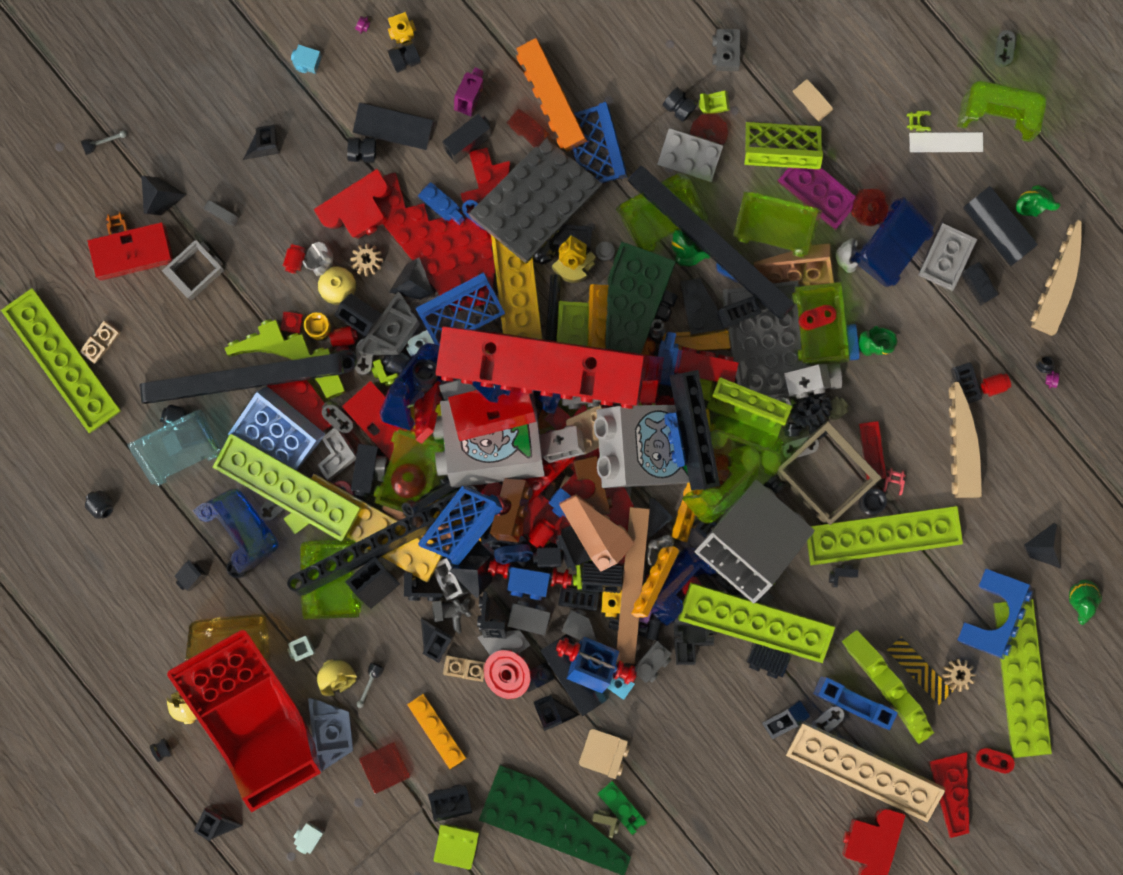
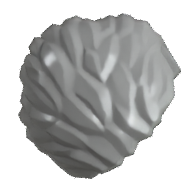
[836,238,864,273]
[302,241,333,276]
[646,535,677,567]

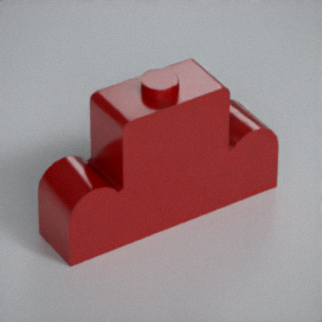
[313,169,391,239]
[842,808,906,875]

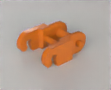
[106,211,128,235]

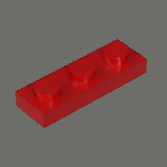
[858,421,887,480]

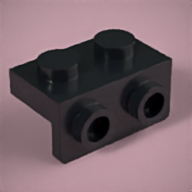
[552,224,592,251]
[428,784,473,822]

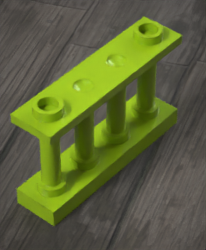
[706,378,792,437]

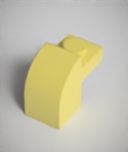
[552,252,596,283]

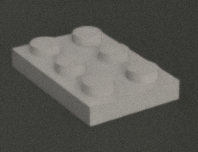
[657,127,723,182]
[918,223,977,291]

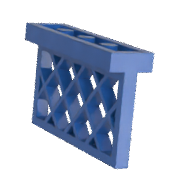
[573,102,628,184]
[416,273,505,349]
[418,485,503,565]

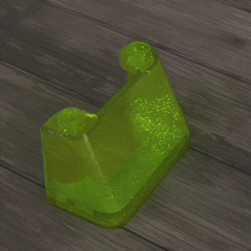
[616,173,709,252]
[733,191,822,258]
[792,282,850,364]
[709,415,784,476]
[374,429,445,512]
[682,445,761,523]
[300,540,361,620]

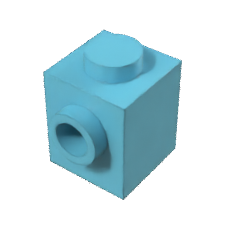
[291,44,322,74]
[607,677,635,700]

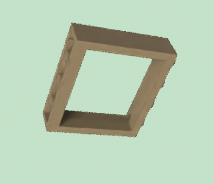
[776,420,881,525]

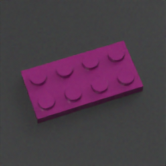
[777,168,860,230]

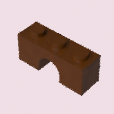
[573,455,613,515]
[490,478,533,543]

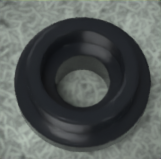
[1035,356,1055,373]
[783,423,802,437]

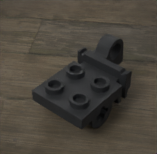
[672,597,714,665]

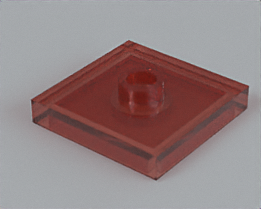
[359,742,410,794]

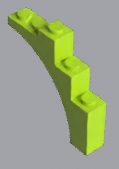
[225,319,346,400]
[842,630,934,744]

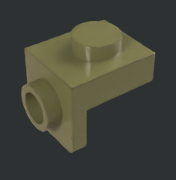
[592,810,620,838]

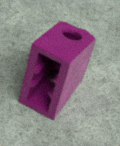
[454,68,484,117]

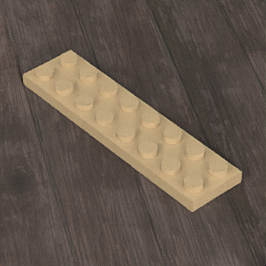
[786,721,945,823]

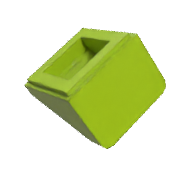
[284,513,310,534]

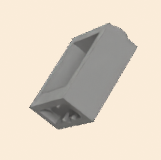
[162,240,224,301]

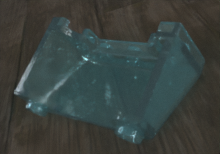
[127,409,221,486]

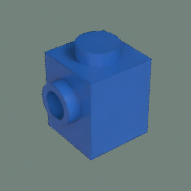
[548,487,572,518]

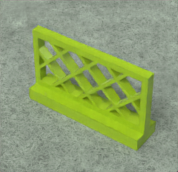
[744,122,823,169]

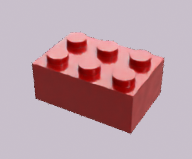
[674,346,739,383]

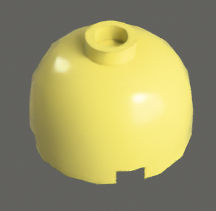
[318,266,356,305]
[317,659,357,696]
[166,692,197,724]

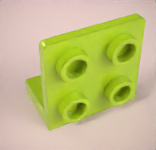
[433,823,479,870]

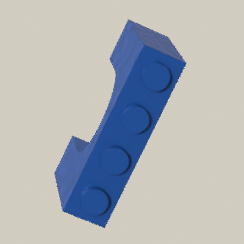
[958,569,1033,659]
[813,677,898,730]

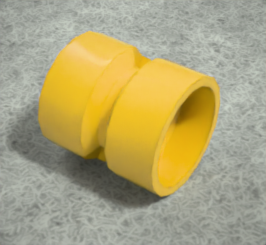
[304,312,332,341]

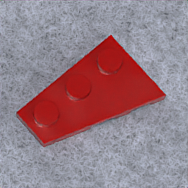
[414,381,441,444]

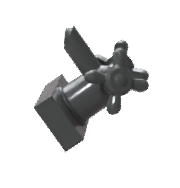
[432,599,472,634]

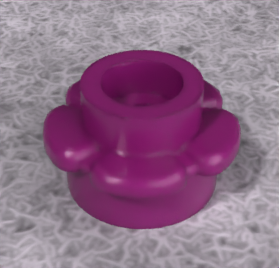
[355,16,371,34]
[1045,370,1059,389]

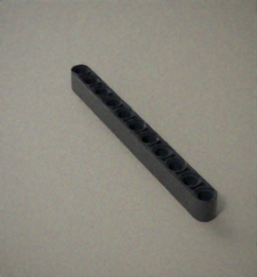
[628,166,795,320]
[139,354,344,404]
[287,486,482,596]

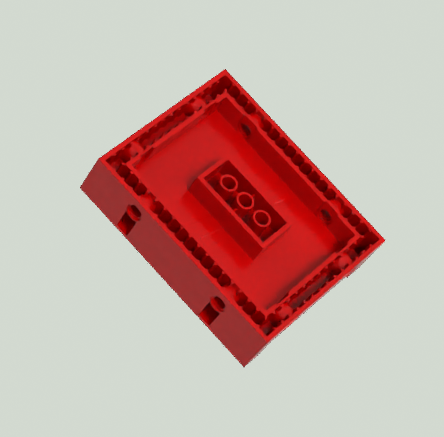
[436,327,664,409]

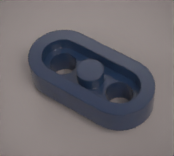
[494,544,533,564]

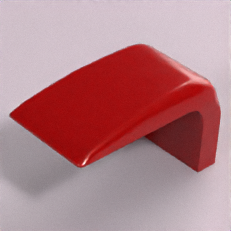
[167,630,321,813]

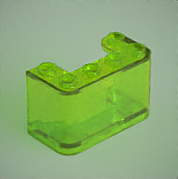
[957,81,1046,142]

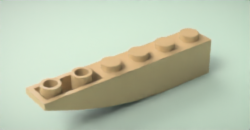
[1030,220,1081,336]
[949,382,982,498]

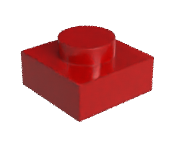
[280,312,303,334]

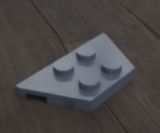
[308,698,354,772]

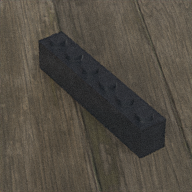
[669,370,720,490]

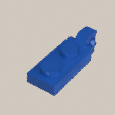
[418,182,465,225]
[657,332,679,387]
[664,412,687,467]

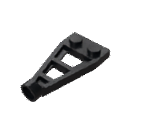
[402,475,457,517]

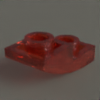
[506,109,549,148]

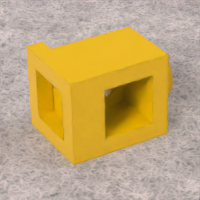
[601,590,622,617]

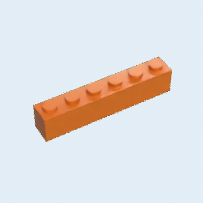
[516,38,588,152]

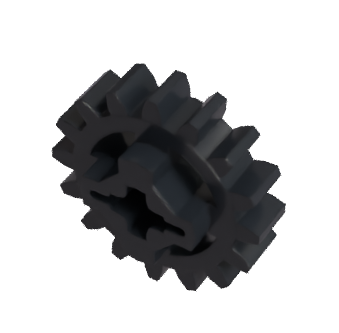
[791,393,833,428]

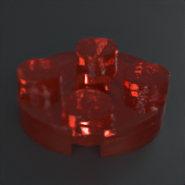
[690,114,728,146]
[851,188,888,227]

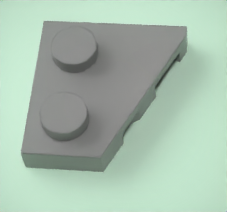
[477,630,530,655]

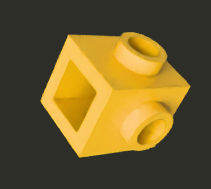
[388,12,416,44]
[558,235,587,270]

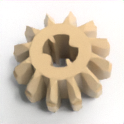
[350,243,383,276]
[942,659,976,692]

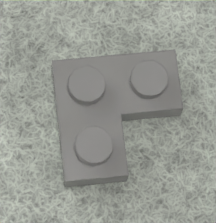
[317,428,357,481]

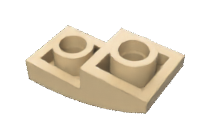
[793,79,833,122]
[80,321,121,363]
[443,655,485,682]

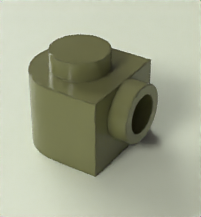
[826,396,848,421]

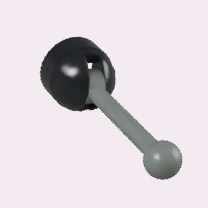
[81,130,127,155]
[357,662,385,708]

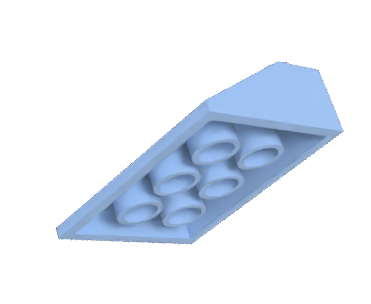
[228,386,325,470]

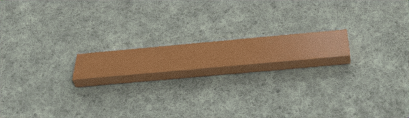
[616,507,650,664]

